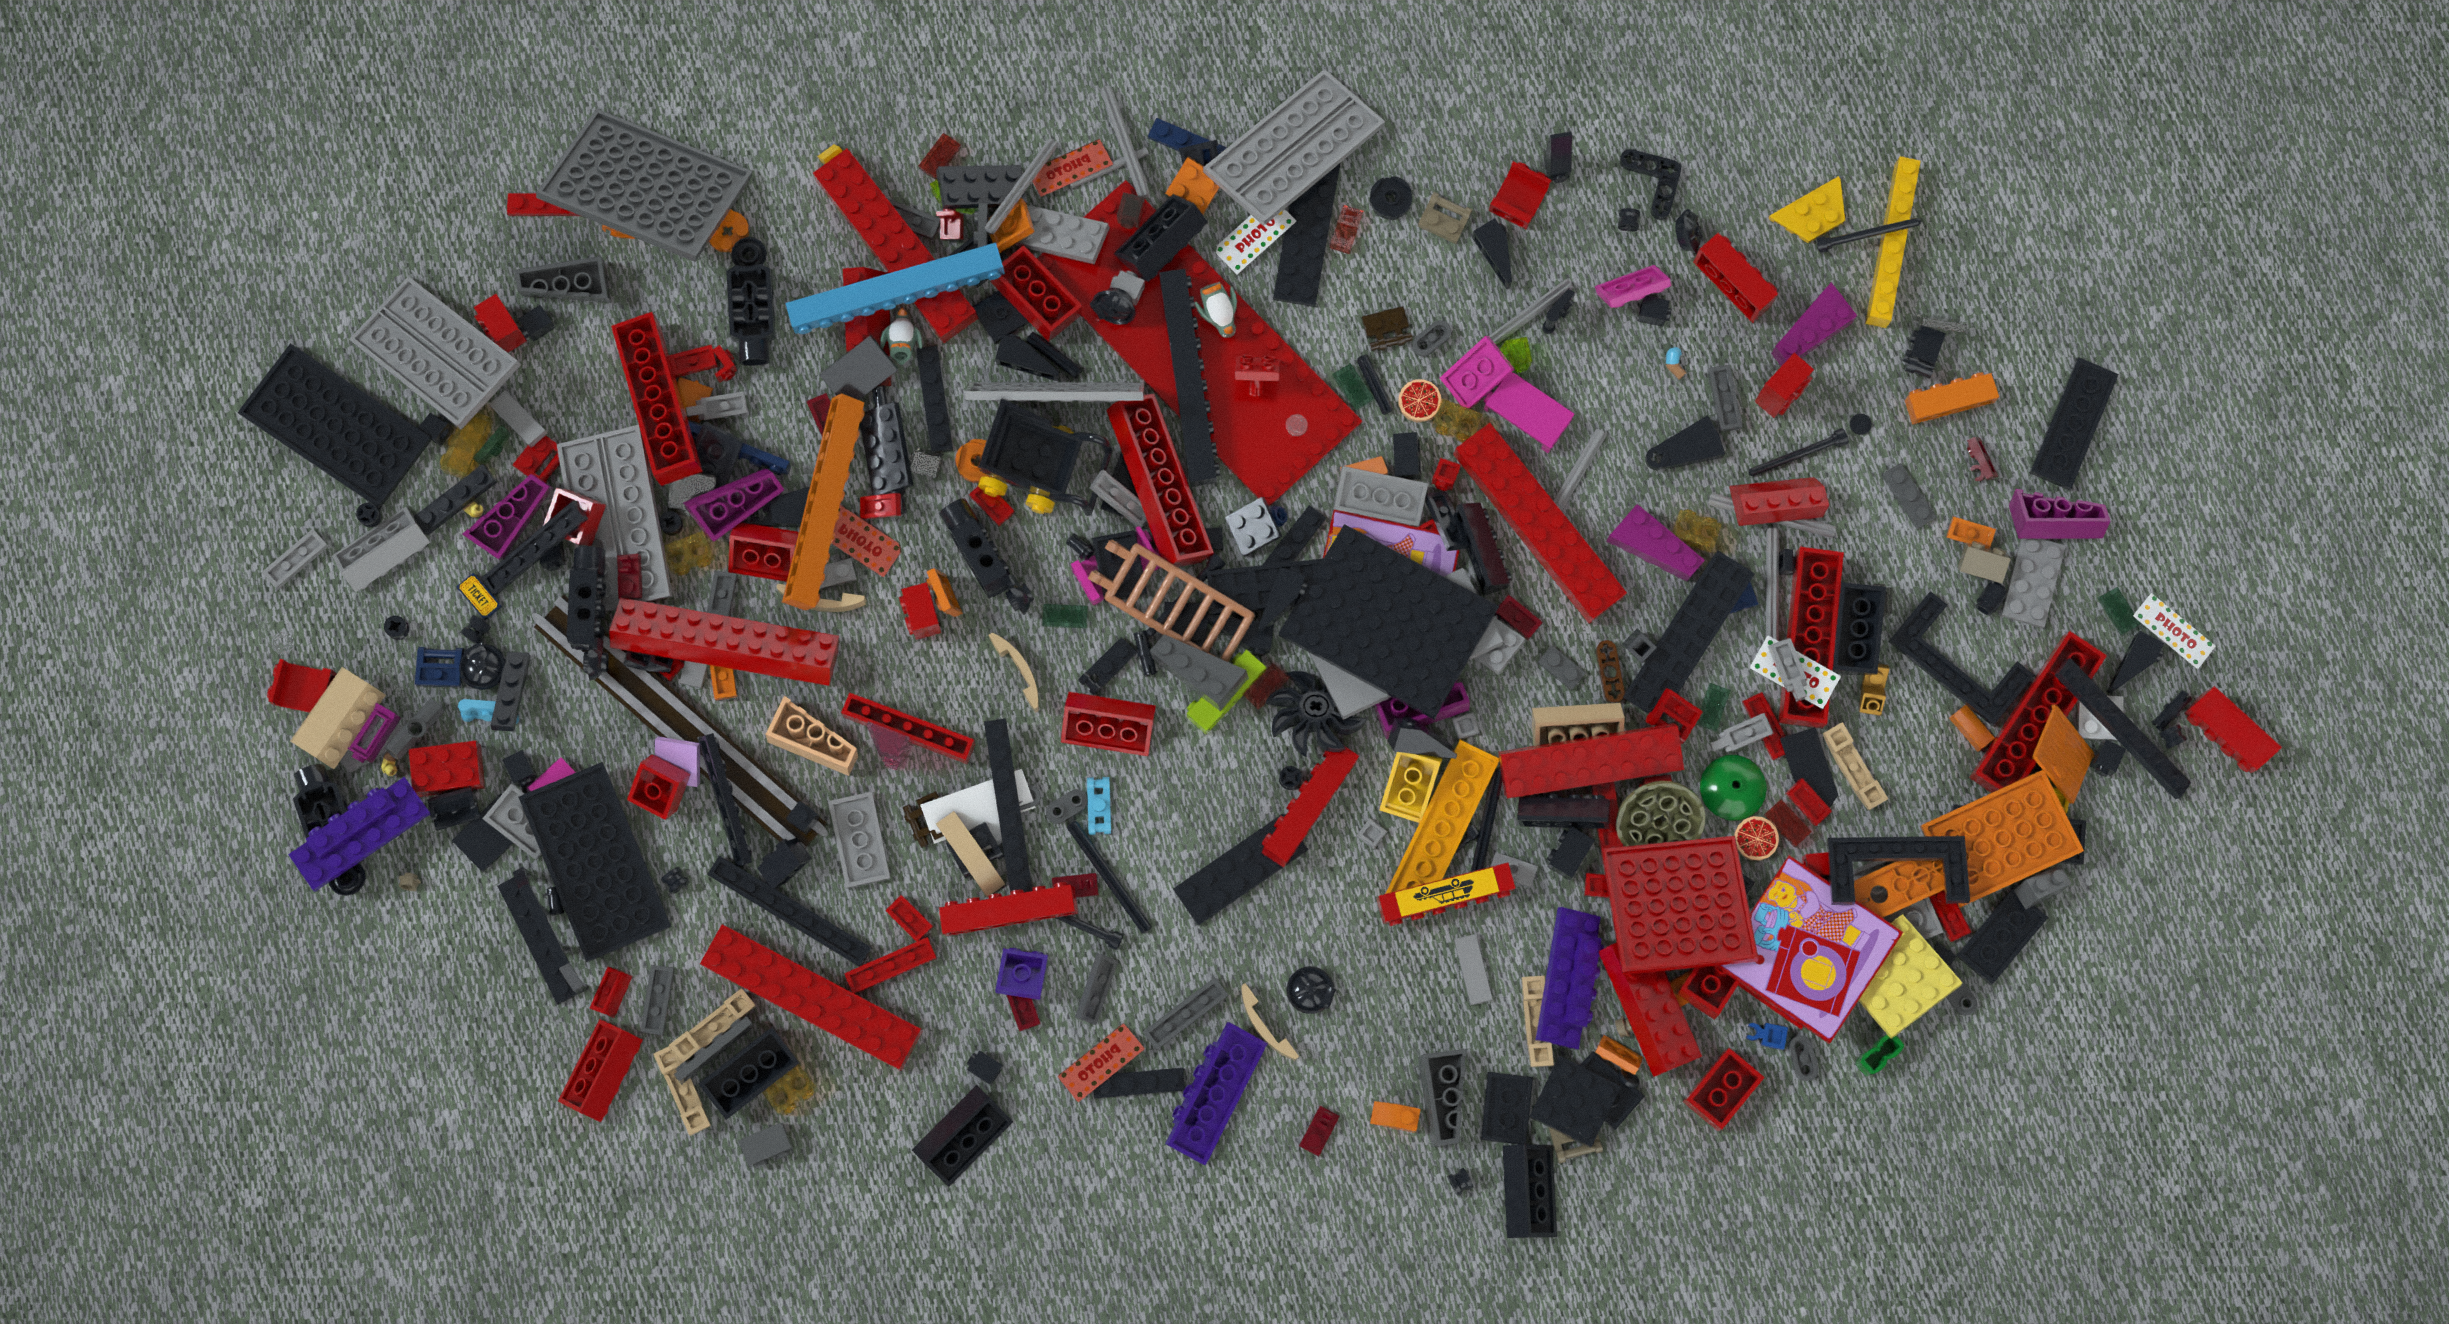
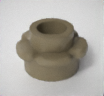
[398,872,421,891]
[1615,1015,1633,1037]

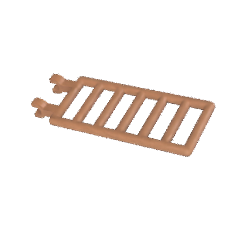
[1088,539,1255,662]

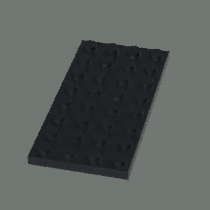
[237,343,431,509]
[518,762,672,963]

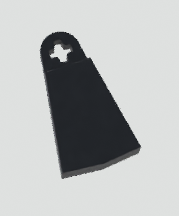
[1645,415,1725,470]
[750,487,810,527]

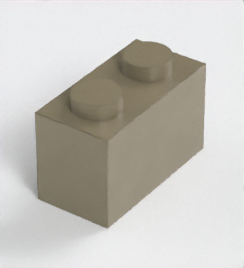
[1958,541,2011,583]

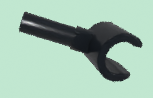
[1456,825,1479,853]

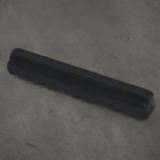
[1027,332,1082,378]
[1357,354,1393,415]

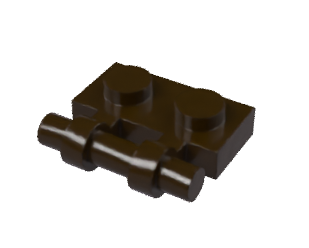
[1361,306,1413,351]
[902,791,944,848]

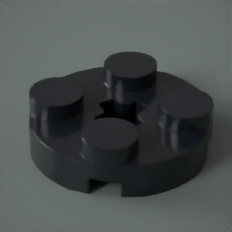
[1370,176,1412,220]

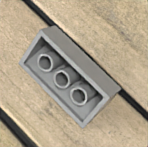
[332,507,430,592]

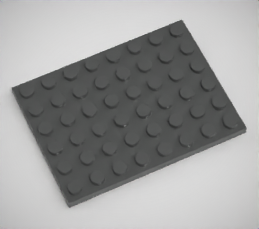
[536,108,752,262]

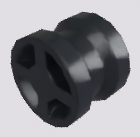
[1618,208,1640,232]
[356,503,382,528]
[659,511,683,536]
[384,615,410,640]
[2159,724,2187,749]
[1279,766,1302,790]
[661,867,690,894]
[1447,1168,1474,1196]

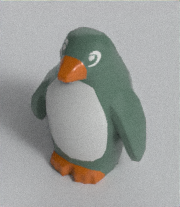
[1195,282,1237,338]
[880,308,922,365]

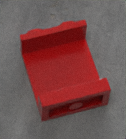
[1488,161,1551,230]
[267,659,337,713]

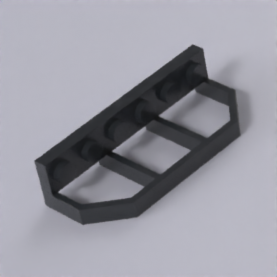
[497,867,589,1005]

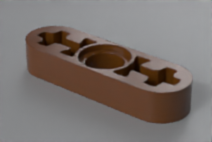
[1596,640,1625,703]

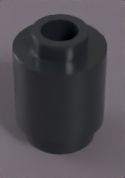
[1976,582,2007,616]

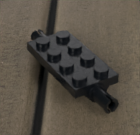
[860,387,914,515]

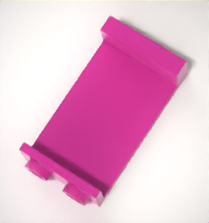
[1483,372,1575,453]
[1071,526,1161,605]

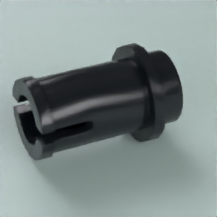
[1066,533,1094,560]
[545,887,564,916]

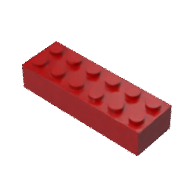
[1598,943,1702,1077]

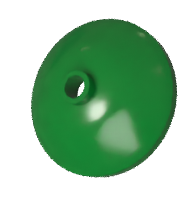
[1700,755,1767,821]

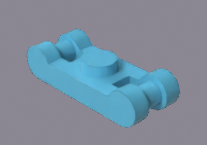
[458,699,519,724]
[1087,777,1111,835]

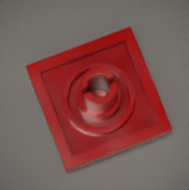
[1235,355,1279,396]

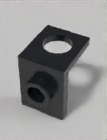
[418,413,454,447]

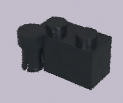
[1902,324,1946,379]

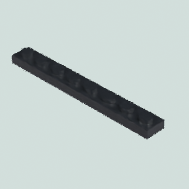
[2054,658,2191,800]
[984,718,1033,895]
[707,856,872,967]

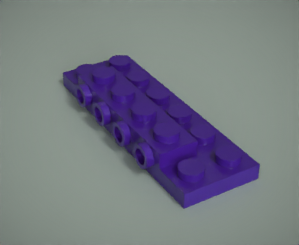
[288,777,430,892]
[1535,907,1604,1050]
[1165,1022,1268,1166]

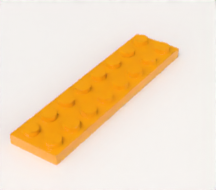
[1385,740,1499,919]

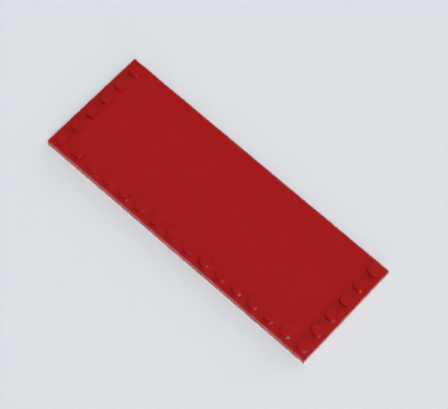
[1037,180,1362,507]

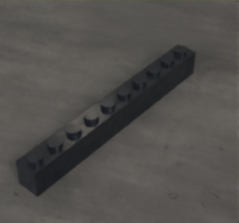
[1159,269,1220,487]

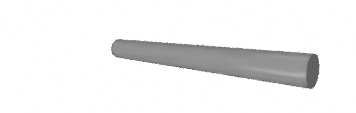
[1069,147,1149,189]

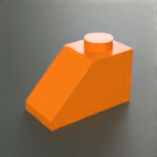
[1370,1101,1421,1133]

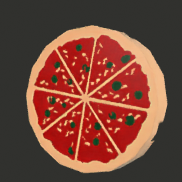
[1398,379,1441,422]
[1734,816,1779,861]

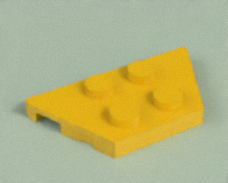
[1769,176,1845,243]

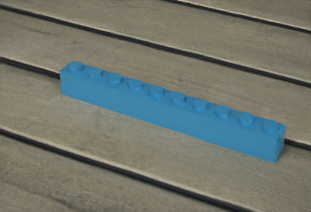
[785,243,1005,334]

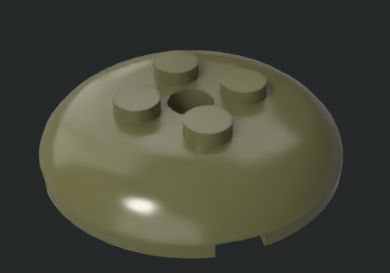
[1616,781,1705,846]

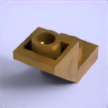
[1859,664,1889,716]

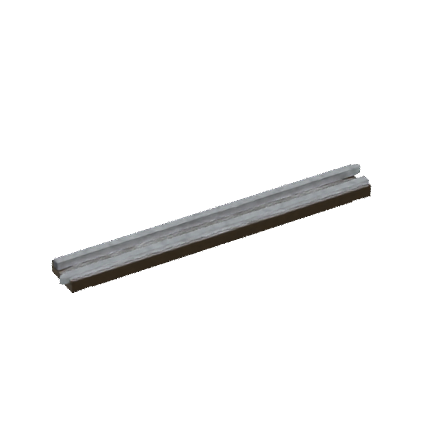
[532,595,828,849]

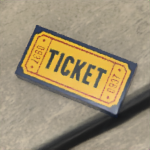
[456,573,502,620]

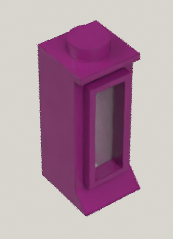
[347,703,401,763]

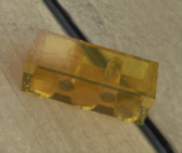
[440,413,494,479]

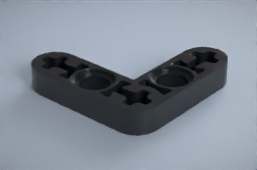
[1620,149,1681,220]

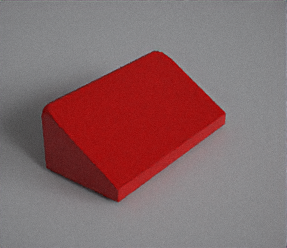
[590,967,632,1018]

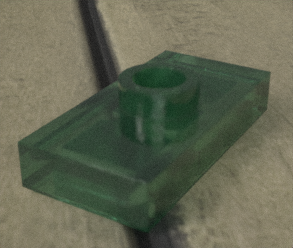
[1332,363,1374,411]
[473,425,511,465]
[2097,587,2141,636]
[1042,604,1088,629]
[1695,683,1731,732]

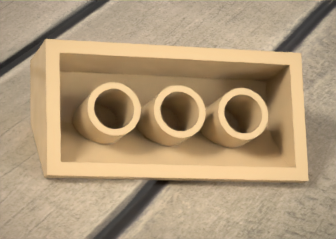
[290,667,386,769]
[1532,703,1625,746]

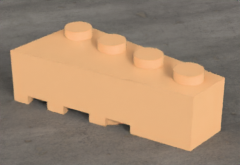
[765,695,858,776]

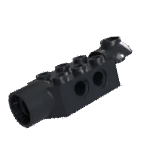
[726,237,776,366]
[939,498,1034,615]
[567,546,609,681]
[293,764,366,896]

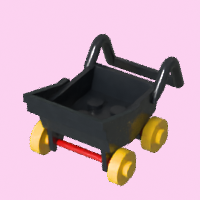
[978,399,1113,516]

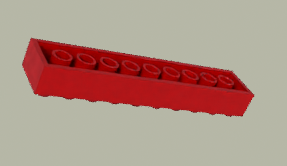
[813,148,978,344]
[1453,423,1627,624]
[609,597,839,686]
[700,924,923,1071]

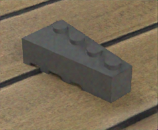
[514,256,611,303]
[1150,634,1249,711]
[1418,1048,1467,1148]

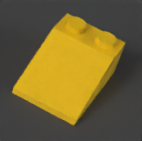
[1379,752,1443,823]

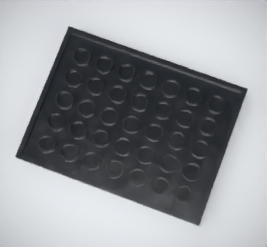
[1278,524,1499,720]

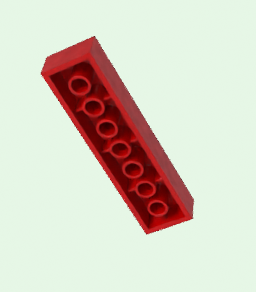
[611,312,703,486]
[1106,393,1214,567]
[1778,546,1844,729]
[1969,631,2107,793]
[1498,723,1684,799]

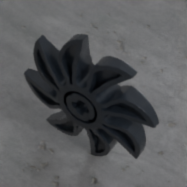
[1266,671,1367,757]

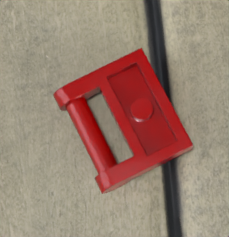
[512,435,560,483]
[1646,688,1703,744]

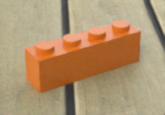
[1904,372,1999,425]

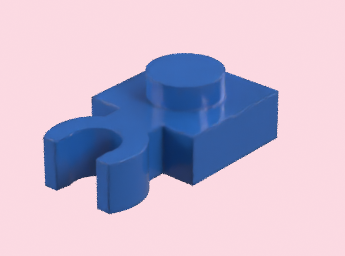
[1746,1023,1788,1050]

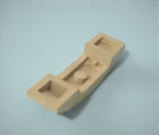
[777,584,867,612]
[989,633,1039,713]
[1823,722,1888,810]
[936,811,1005,897]
[1522,976,1554,1067]
[1241,983,1299,1061]
[669,988,756,1063]
[654,1046,711,1136]

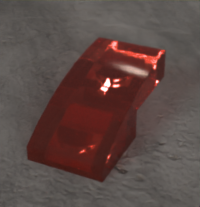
[1329,205,1364,254]

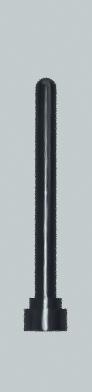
[1816,218,1921,253]
[1749,428,1849,476]
[1147,553,1226,637]
[1055,915,1124,951]

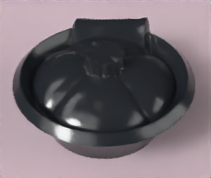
[1675,209,1703,254]
[1090,287,1136,325]
[459,641,506,690]
[1286,966,1336,1014]

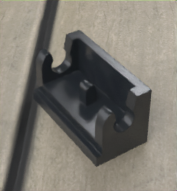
[1393,432,1422,480]
[427,787,481,831]

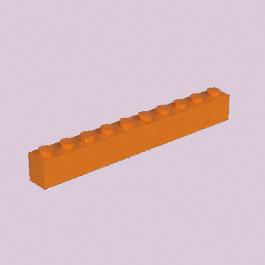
[782,393,865,611]

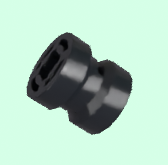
[460,615,491,644]

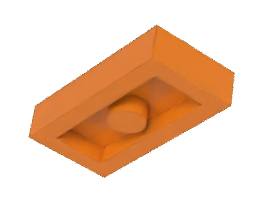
[1946,516,1996,549]
[710,665,738,701]
[1595,1035,1643,1075]

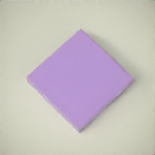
[655,737,700,787]

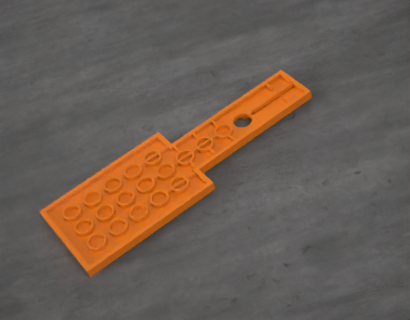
[1854,770,2084,918]

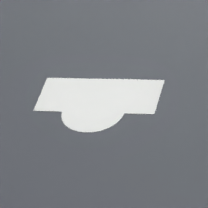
[920,769,1036,850]

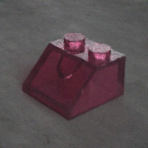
[866,721,913,771]

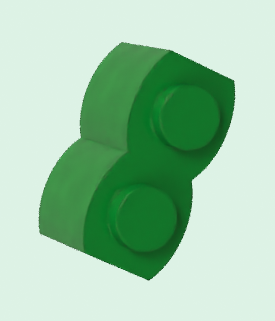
[1855,1035,1904,1076]

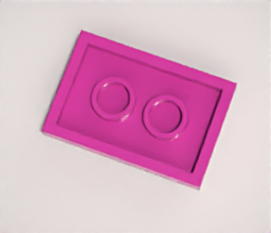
[1595,265,1671,308]
[1440,336,1515,411]

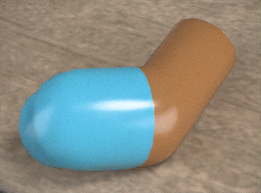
[1666,347,1687,380]

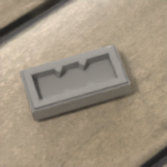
[1490,852,1538,888]

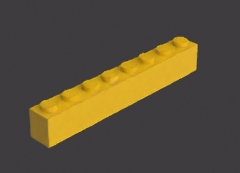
[1865,156,1921,328]

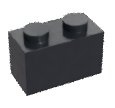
[1546,827,1595,881]
[757,837,812,889]

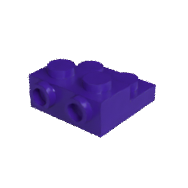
[995,948,1048,1000]

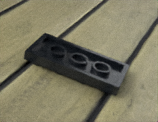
[936,165,1028,209]
[1956,888,2049,985]

